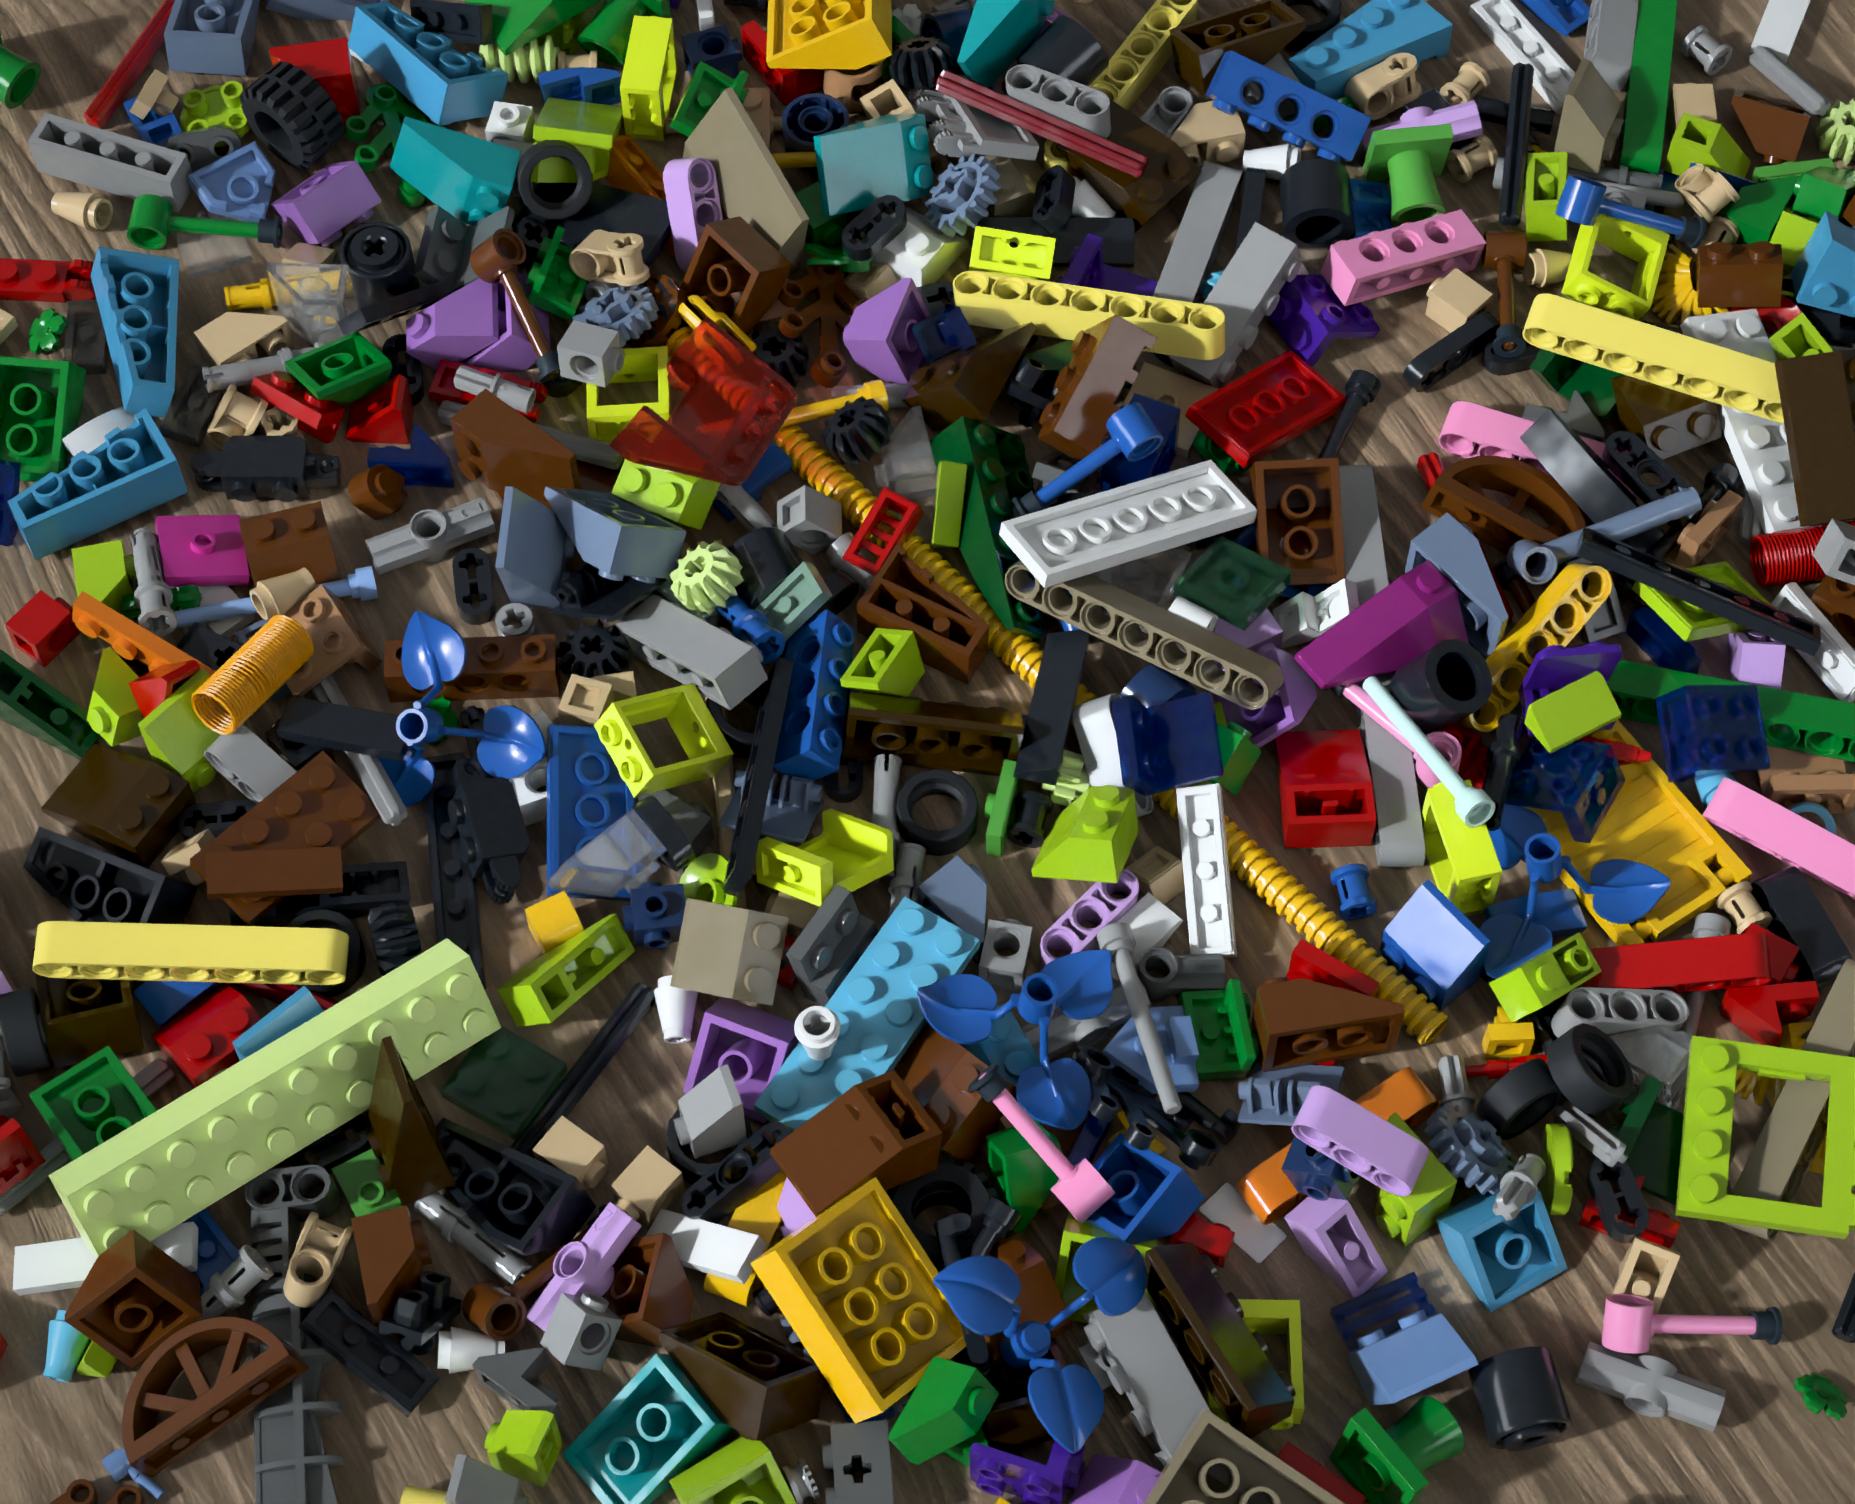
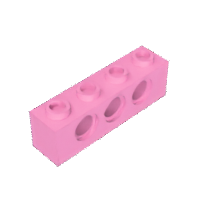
[1320,209,1487,306]

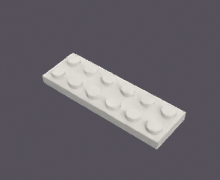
[1680,309,1821,534]
[999,460,1258,588]

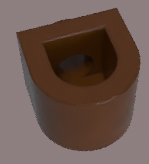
[348,464,408,520]

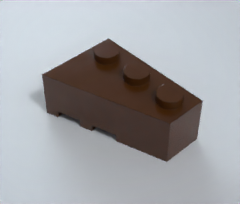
[857,543,989,684]

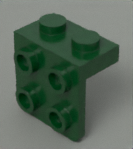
[1530,302,1622,420]
[1603,1075,1684,1206]

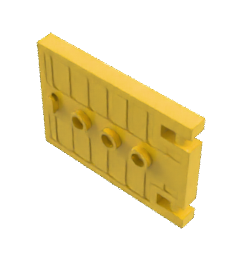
[1505,720,1752,946]

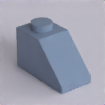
[918,855,987,965]

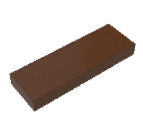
[205,846,343,899]

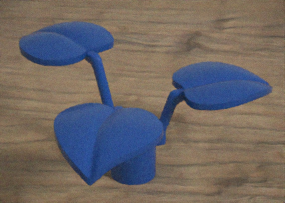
[366,611,546,807]
[1479,803,1670,979]
[917,950,1113,1130]
[933,1237,1147,1454]

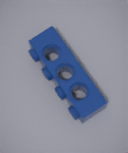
[1205,51,1371,163]
[773,609,855,780]

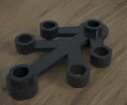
[1071,1046,1220,1171]

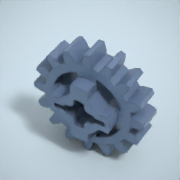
[925,154,1001,238]
[572,285,659,347]
[1424,1104,1515,1195]

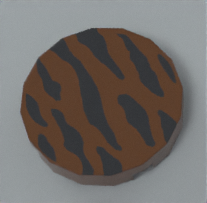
[626,275,686,348]

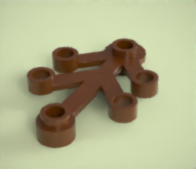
[778,264,869,388]

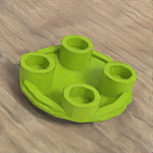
[180,81,251,147]

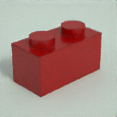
[1170,1213,1235,1268]

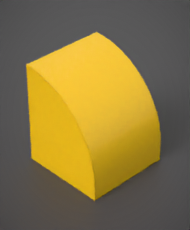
[525,890,584,955]

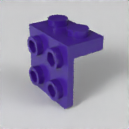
[1056,233,1158,297]
[1267,275,1380,366]
[1518,642,1623,737]
[969,1441,1086,1504]

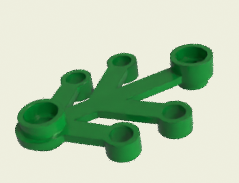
[344,84,444,207]

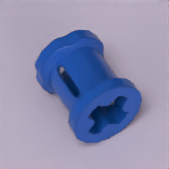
[1330,863,1378,921]

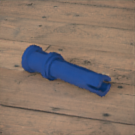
[716,594,786,664]

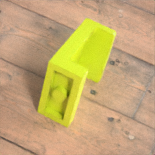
[756,808,894,907]

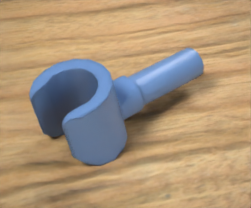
[102,1449,166,1500]

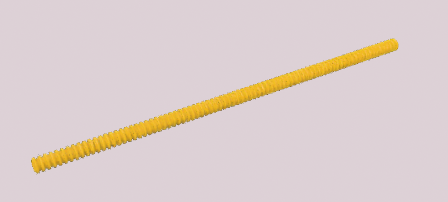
[666,326,1448,1045]

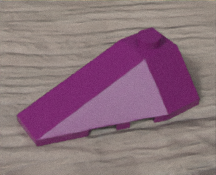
[1294,560,1469,689]

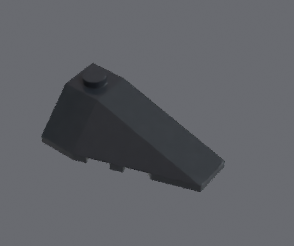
[23,826,198,924]
[436,1118,596,1256]

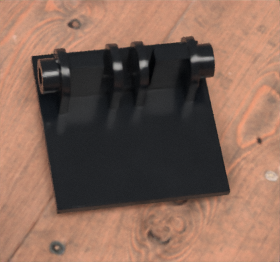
[551,563,667,622]

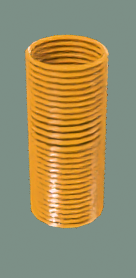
[191,615,314,735]

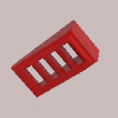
[842,487,924,576]

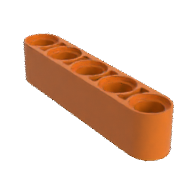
[1235,1067,1440,1225]

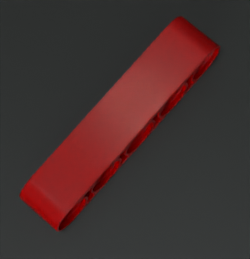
[1551,933,1772,1004]

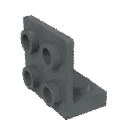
[413,206,515,293]

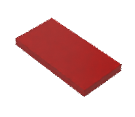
[1185,350,1347,468]

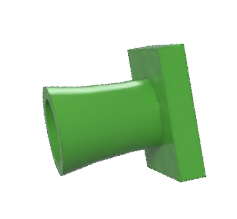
[1362,124,1454,227]

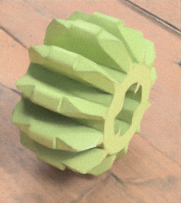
[1815,98,1855,166]
[669,541,744,615]

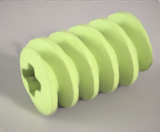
[479,35,560,84]

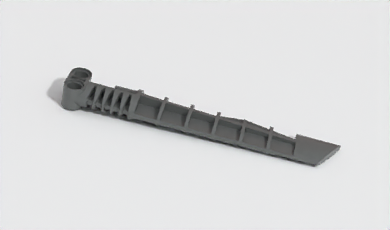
[244,1165,344,1504]

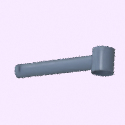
[1507,487,1702,584]

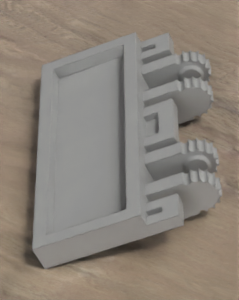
[906,74,1039,161]

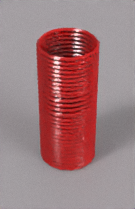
[1750,520,1855,588]

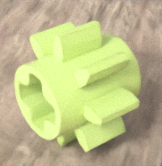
[1042,750,1090,807]

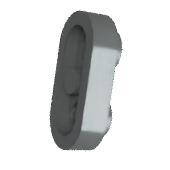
[164,125,241,173]

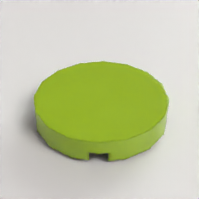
[1541,1124,1573,1215]

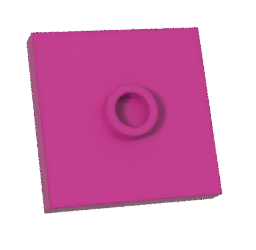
[155,515,250,587]

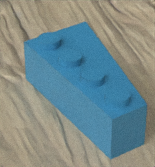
[1288,0,1453,99]
[348,1,509,125]
[1791,211,1855,318]
[91,246,179,418]
[8,408,188,560]

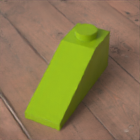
[497,914,635,1027]

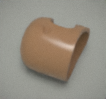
[823,61,884,114]

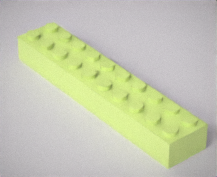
[48,938,502,1259]

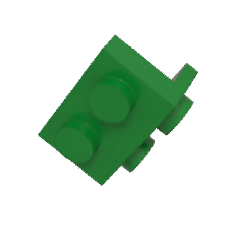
[670,61,749,137]
[525,226,588,321]
[1177,978,1259,1080]

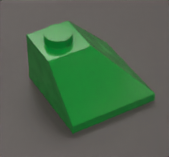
[284,332,392,403]

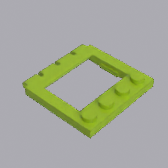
[1675,1035,1855,1239]

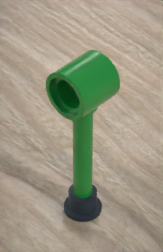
[127,194,283,250]

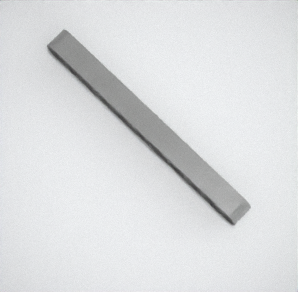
[1339,464,1425,868]

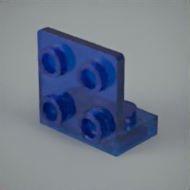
[1655,685,1770,783]
[1112,692,1224,796]
[1505,736,1625,843]

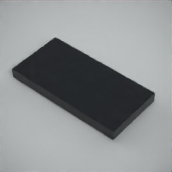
[512,182,672,268]

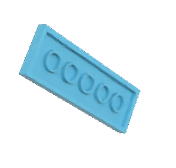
[754,896,980,1132]

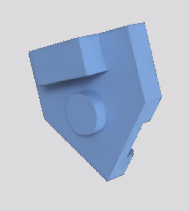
[187,141,276,223]
[1103,1005,1200,1094]

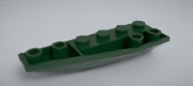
[930,416,1044,640]

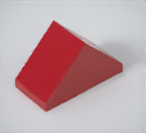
[345,374,414,444]
[128,660,200,718]

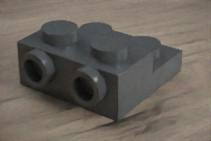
[786,884,878,1007]

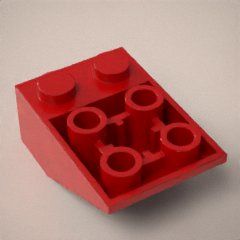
[1274,729,1376,849]

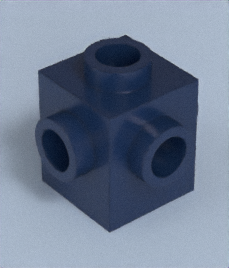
[622,882,686,949]
[1281,1136,1360,1201]

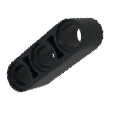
[1751,866,1852,989]

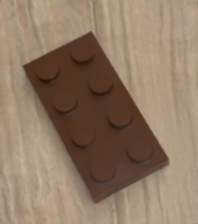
[190,751,381,926]

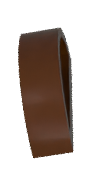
[1420,456,1586,580]
[122,1317,310,1477]

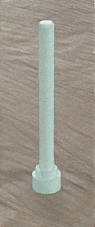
[1363,676,1495,828]

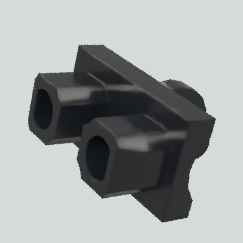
[1006,355,1061,428]
[379,1271,462,1356]

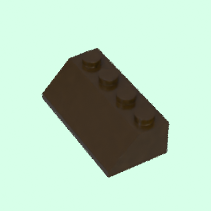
[1775,350,1855,527]
[842,691,1024,776]
[1144,1242,1296,1439]

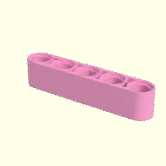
[1438,401,1635,495]
[1702,777,1855,900]

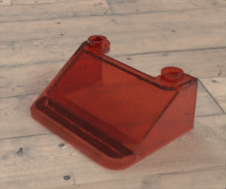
[609,317,797,486]

